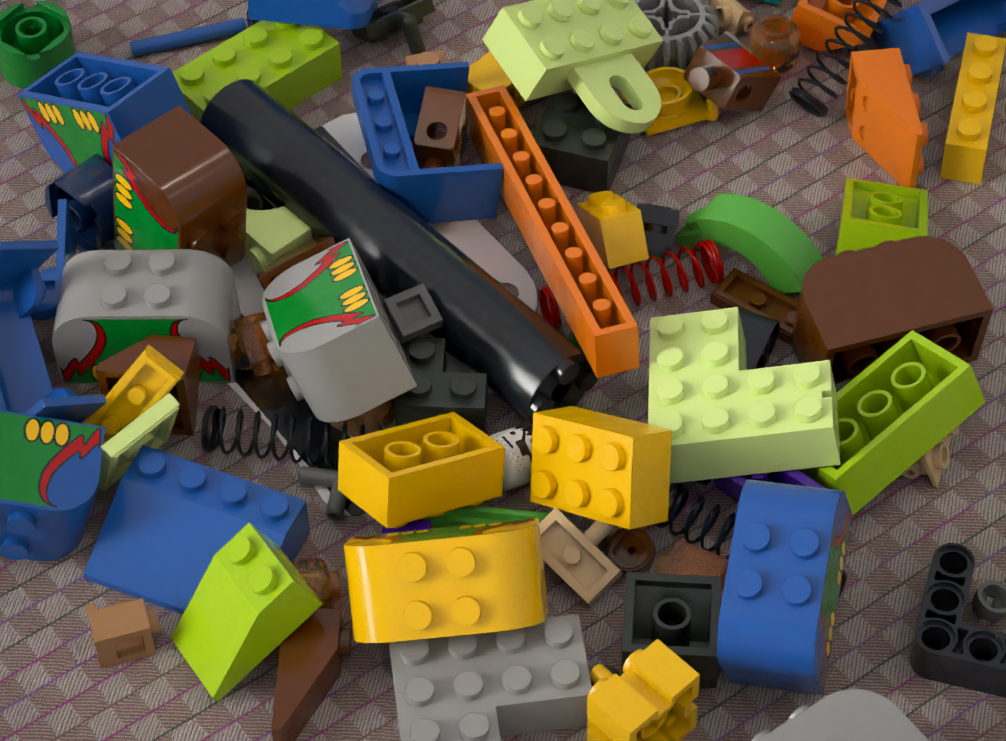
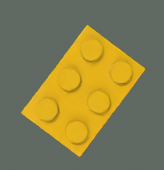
[530,406,672,530]
[338,412,505,528]

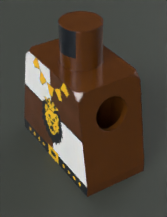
[413,86,468,169]

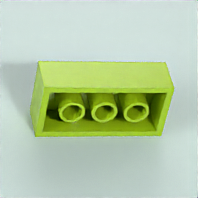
[172,21,343,122]
[797,330,986,516]

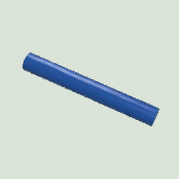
[129,18,246,57]

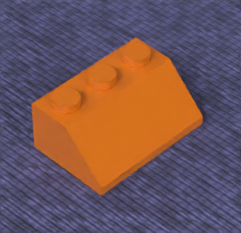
[784,0,887,52]

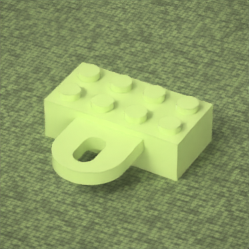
[482,0,663,134]

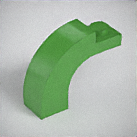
[675,193,823,294]

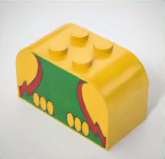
[344,518,549,643]

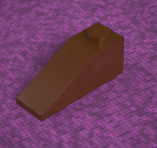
[271,608,352,741]

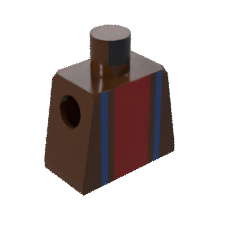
[684,34,781,110]

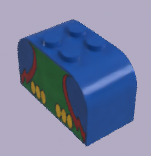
[17,52,193,173]
[0,410,105,561]
[717,479,852,696]

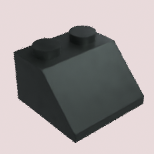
[621,572,722,688]

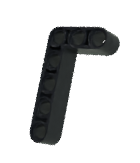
[910,543,1006,698]

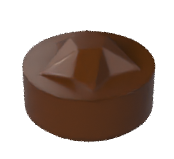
[607,528,656,574]

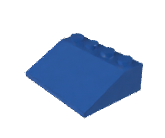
[83,445,310,614]

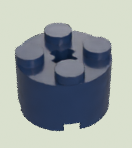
[45,154,114,252]

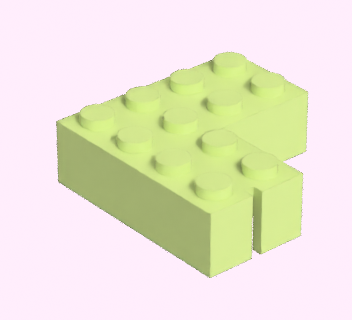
[648,307,841,484]

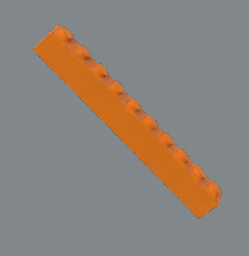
[466,85,640,378]

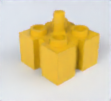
[587,639,700,741]

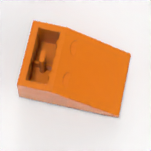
[844,48,928,188]

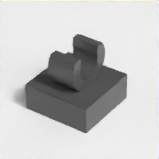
[383,283,443,343]

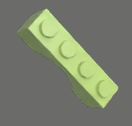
[244,206,312,272]

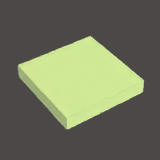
[98,393,180,491]

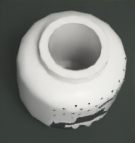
[490,427,532,491]

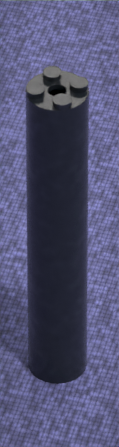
[200,79,599,425]

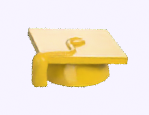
[620,67,719,136]

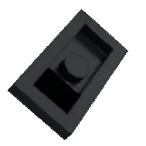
[637,202,680,259]

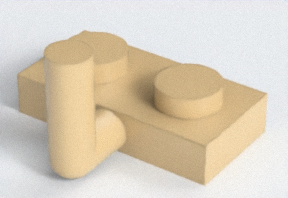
[539,507,623,607]

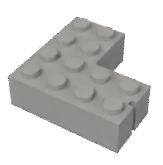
[389,614,592,741]

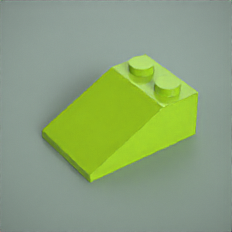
[835,177,928,256]
[171,522,323,702]

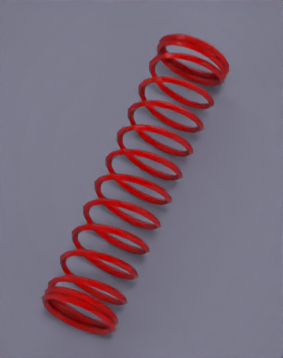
[538,239,724,330]

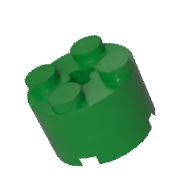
[0,1,76,88]

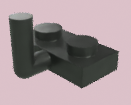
[351,0,435,55]

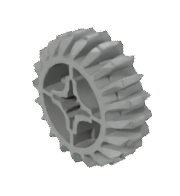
[634,0,719,71]

